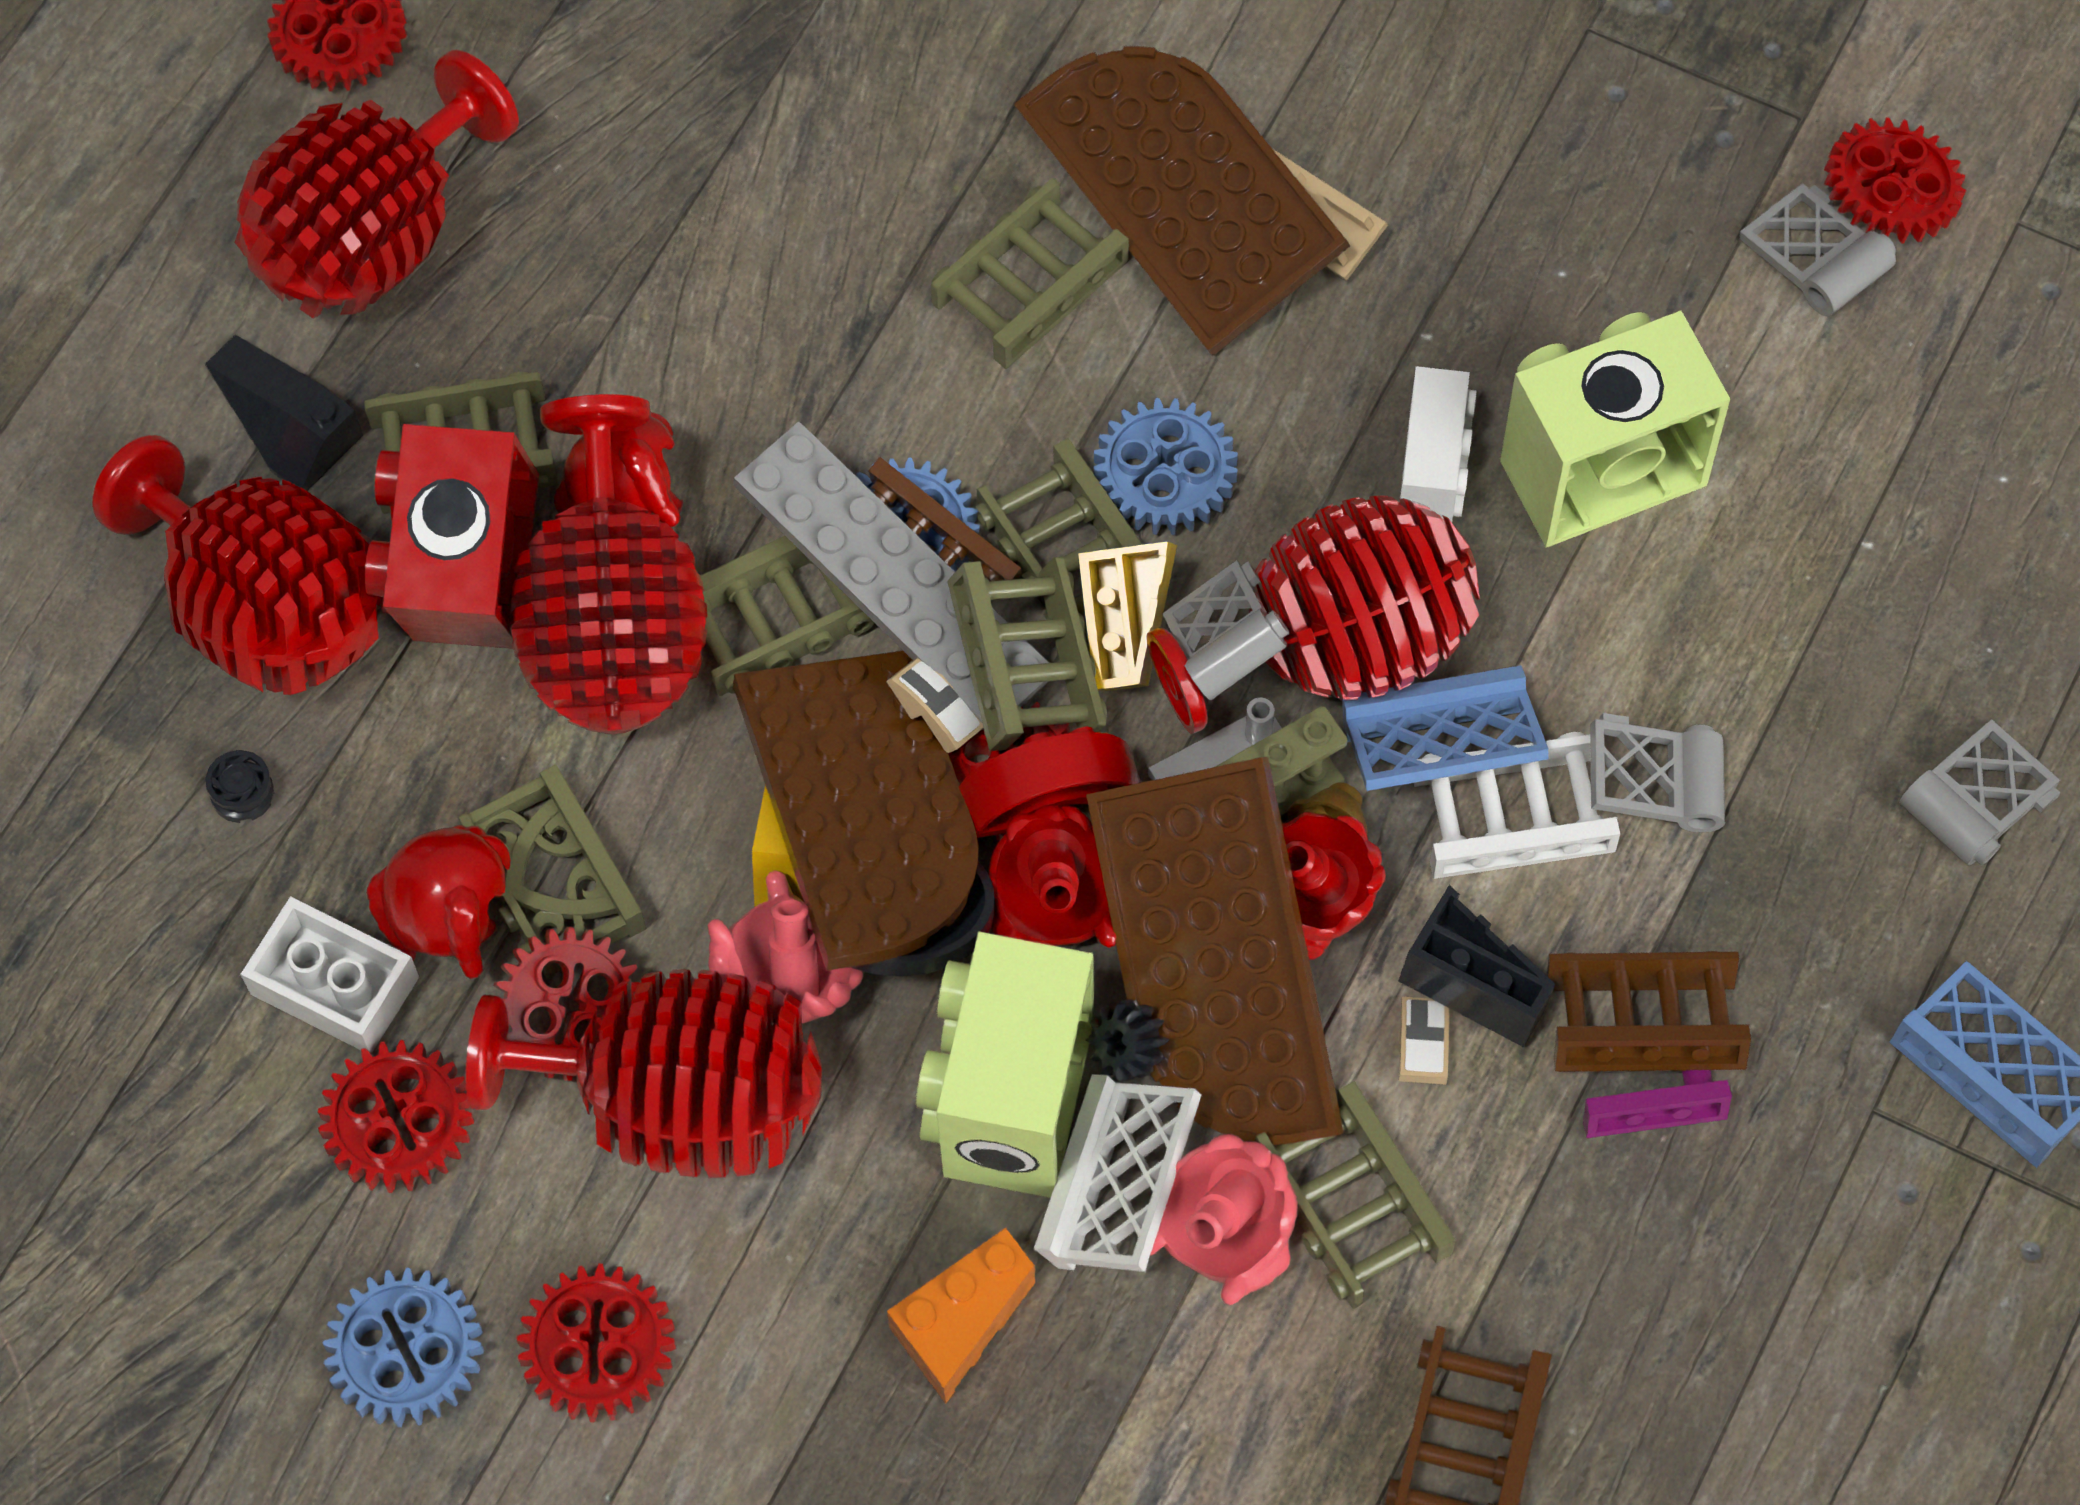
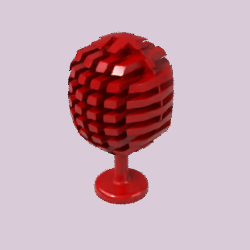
[234,50,519,319]
[509,394,708,734]
[92,435,381,695]
[1146,496,1480,734]
[466,969,822,1178]

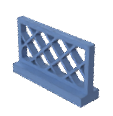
[1342,665,1549,791]
[1890,961,2080,1168]

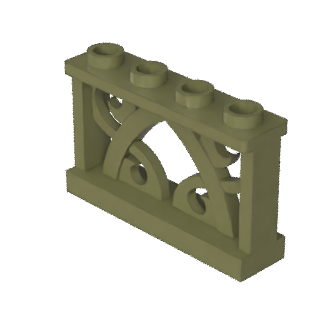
[458,764,646,980]

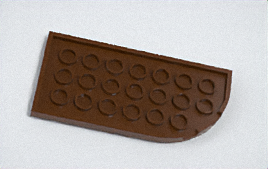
[1014,46,1350,356]
[733,651,978,971]
[1086,756,1344,1145]

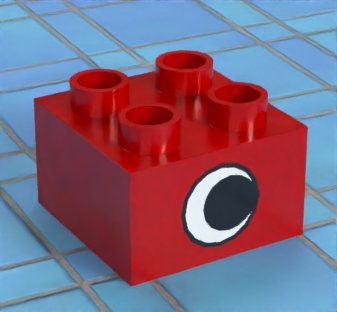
[365,424,539,649]

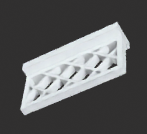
[1034,1074,1201,1272]

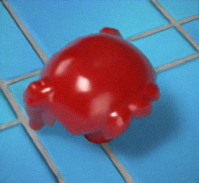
[554,412,683,527]
[989,805,1116,948]
[1282,812,1386,960]
[366,825,511,979]

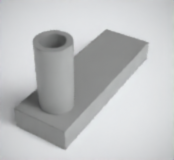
[1148,698,1282,780]

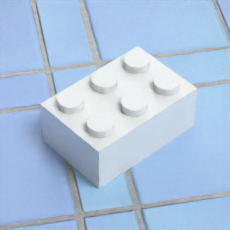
[1400,366,1476,522]
[241,896,419,1054]

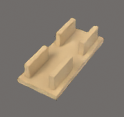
[1273,149,1388,281]

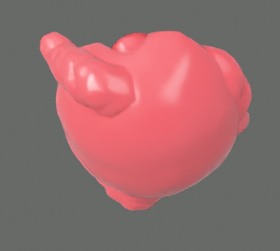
[708,870,864,1024]
[1150,1134,1297,1305]

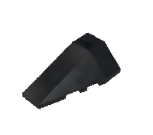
[205,334,363,491]

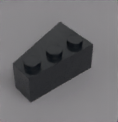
[1398,885,1555,1047]

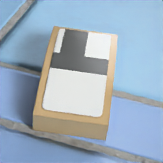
[886,658,984,753]
[1399,997,1449,1085]

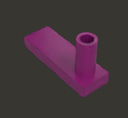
[1583,1070,1732,1138]

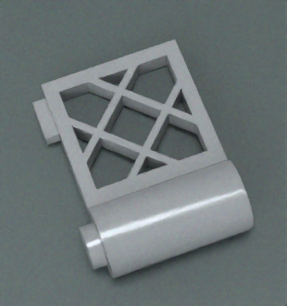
[1740,183,1896,317]
[1162,560,1289,700]
[1590,713,1725,833]
[1899,719,2060,866]

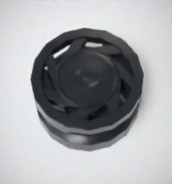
[205,750,275,823]

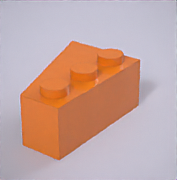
[887,1228,1035,1404]

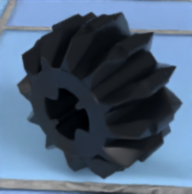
[1085,999,1169,1081]

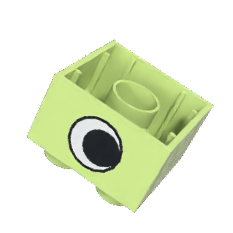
[1500,311,1730,548]
[916,932,1094,1198]

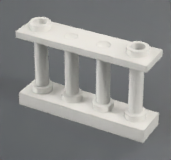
[1414,732,1620,879]

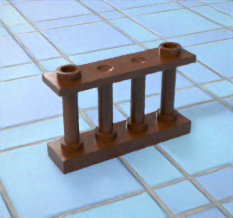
[868,457,1022,582]
[1547,951,1751,1072]
[1384,1326,1552,1505]

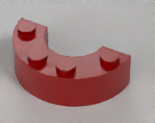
[959,726,1141,837]

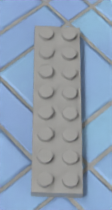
[733,421,1049,729]

